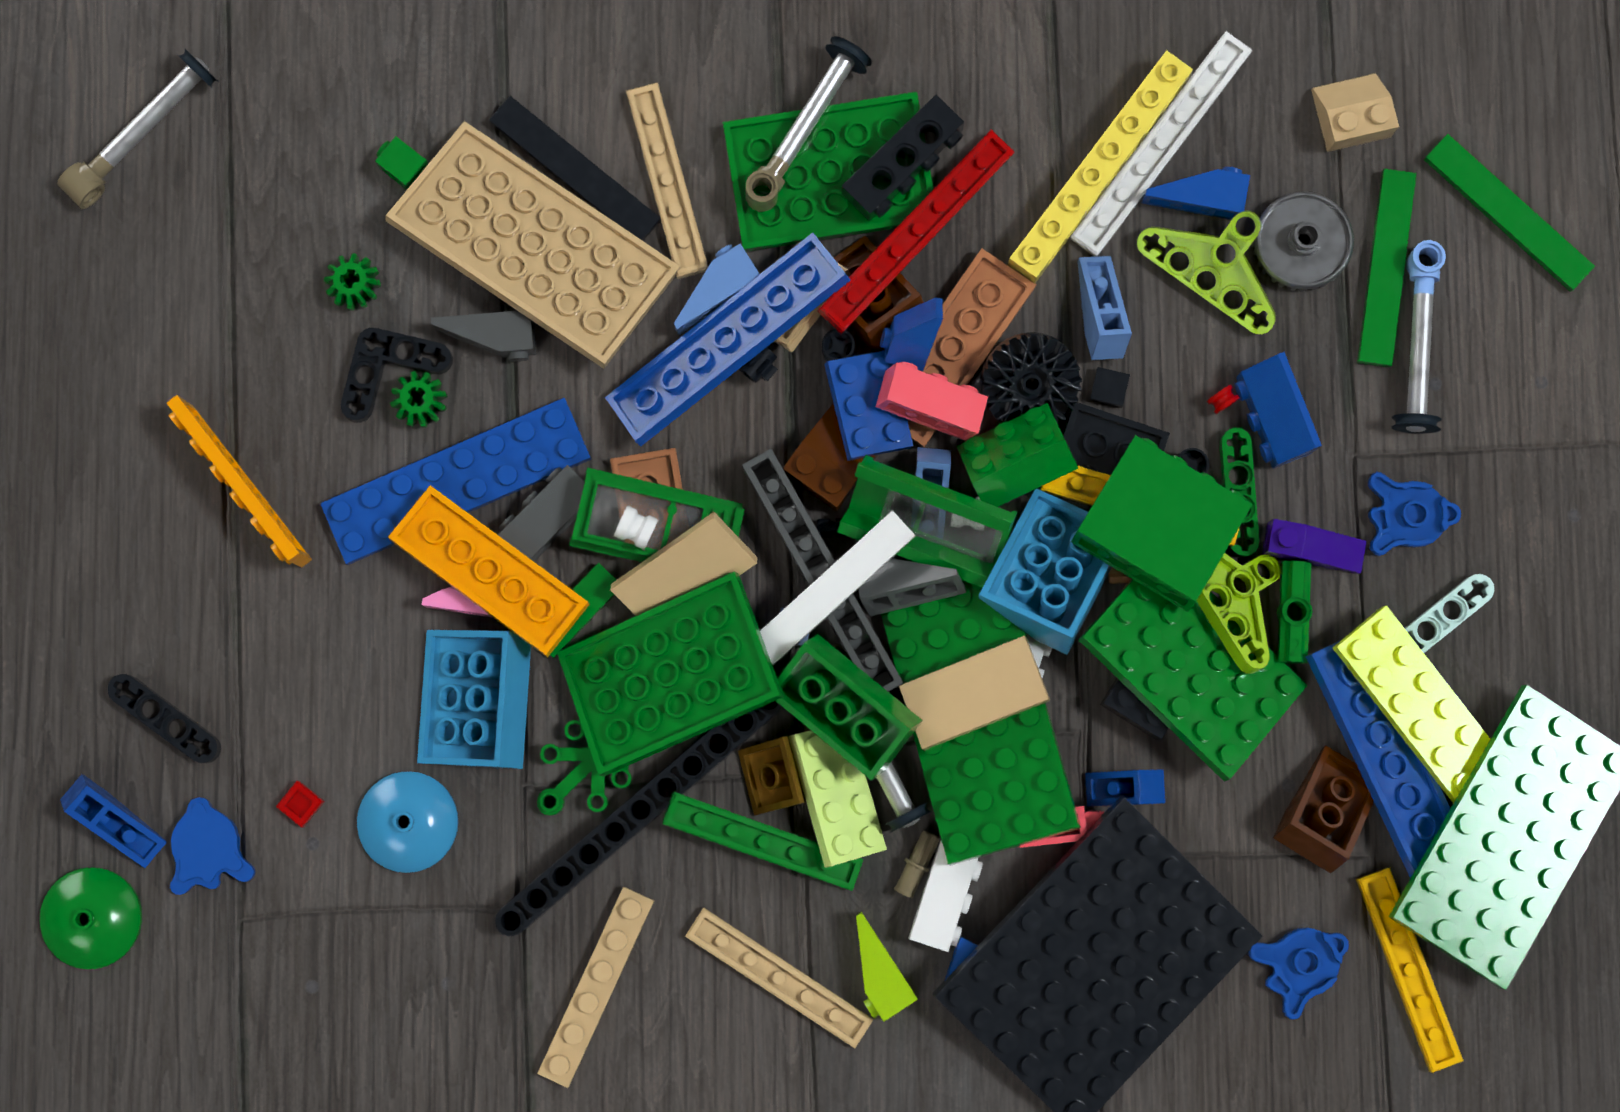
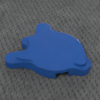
[1368,472,1461,556]
[170,797,256,895]
[1248,928,1349,1020]

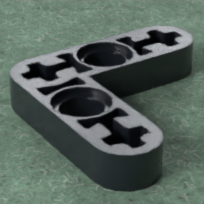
[341,328,453,423]

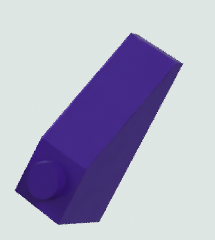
[1262,519,1367,574]

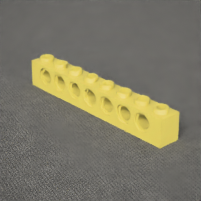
[1007,50,1193,284]

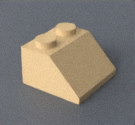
[1311,74,1399,152]

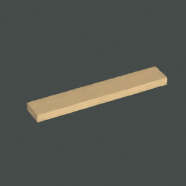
[626,82,708,279]
[685,908,873,1048]

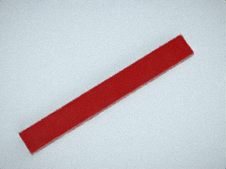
[817,130,1015,334]

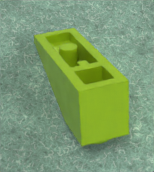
[856,912,918,1022]

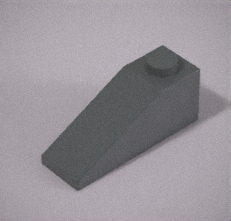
[431,311,537,362]
[859,558,966,616]

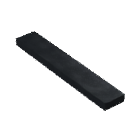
[489,96,661,241]

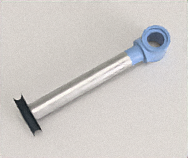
[1391,240,1446,434]

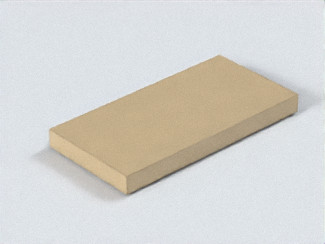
[610,512,757,616]
[899,636,1050,750]

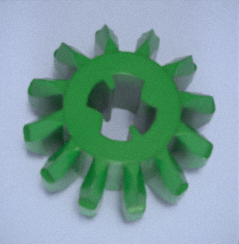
[324,253,381,311]
[390,371,447,428]

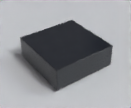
[1089,367,1130,408]

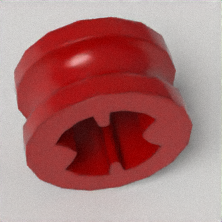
[1206,384,1240,415]

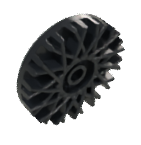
[981,332,1082,425]

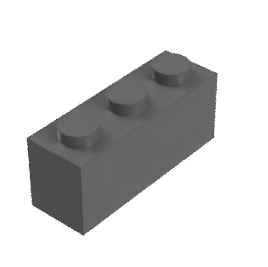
[498,465,599,562]

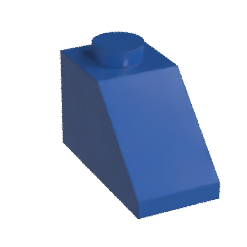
[880,297,943,371]
[1085,769,1165,807]

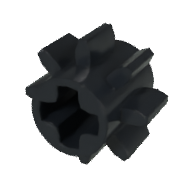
[739,347,778,383]

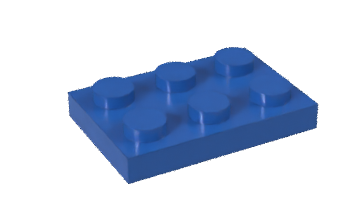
[824,351,914,461]

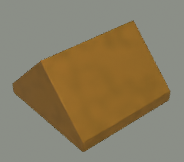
[738,736,805,816]

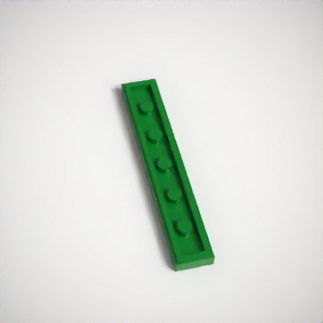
[1423,134,1595,292]
[1357,168,1417,368]
[662,791,864,891]

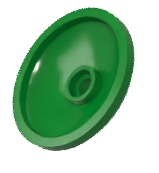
[40,867,142,969]

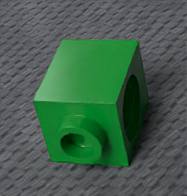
[375,136,429,190]

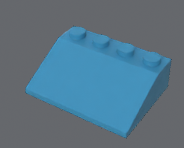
[978,488,1112,655]
[417,630,531,769]

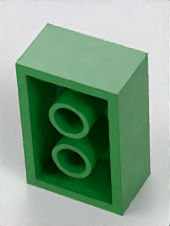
[957,403,1079,507]

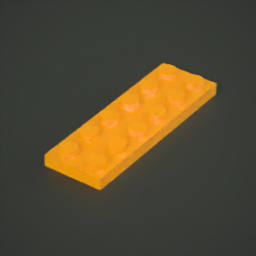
[166,395,312,568]
[388,485,589,658]

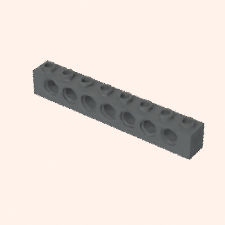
[742,449,903,692]

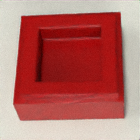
[276,780,325,828]

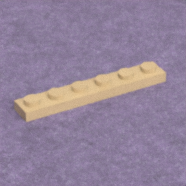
[537,887,655,1088]

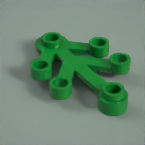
[537,720,632,816]

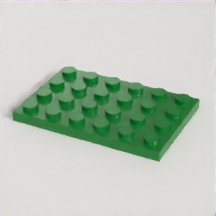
[723,92,933,252]
[557,571,784,777]
[1078,579,1307,782]

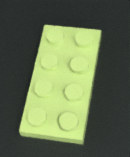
[788,730,887,868]

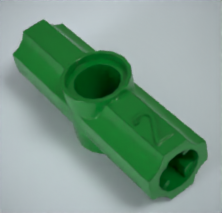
[1276,561,1312,664]

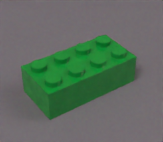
[776,634,923,781]

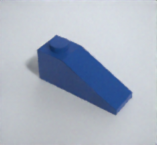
[1142,167,1250,221]
[60,774,167,868]

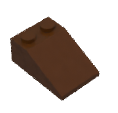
[834,236,924,353]
[783,403,878,512]
[1273,745,1374,874]

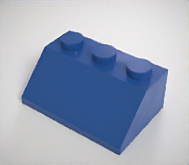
[1234,352,1322,469]

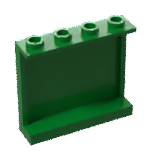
[1071,435,1253,612]

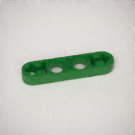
[1219,428,1259,558]

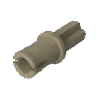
[894,831,939,899]

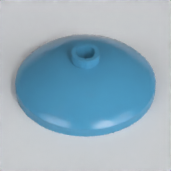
[357,772,458,873]

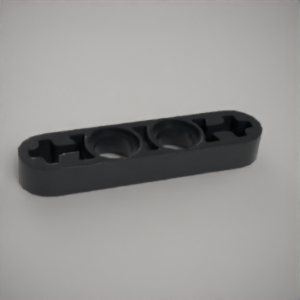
[108,674,221,763]

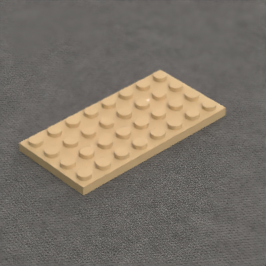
[386,121,680,369]

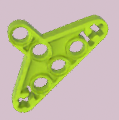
[1137,211,1276,334]
[1197,553,1281,674]

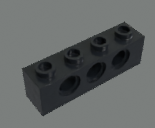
[842,94,964,221]

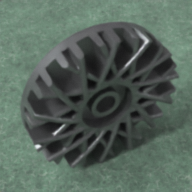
[1252,192,1354,292]

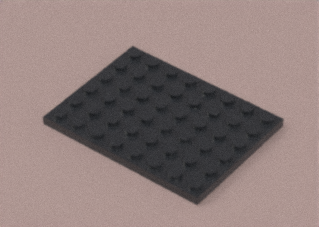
[932,796,1263,1112]

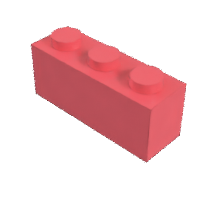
[876,362,988,441]

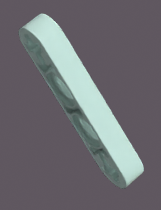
[1405,574,1495,653]

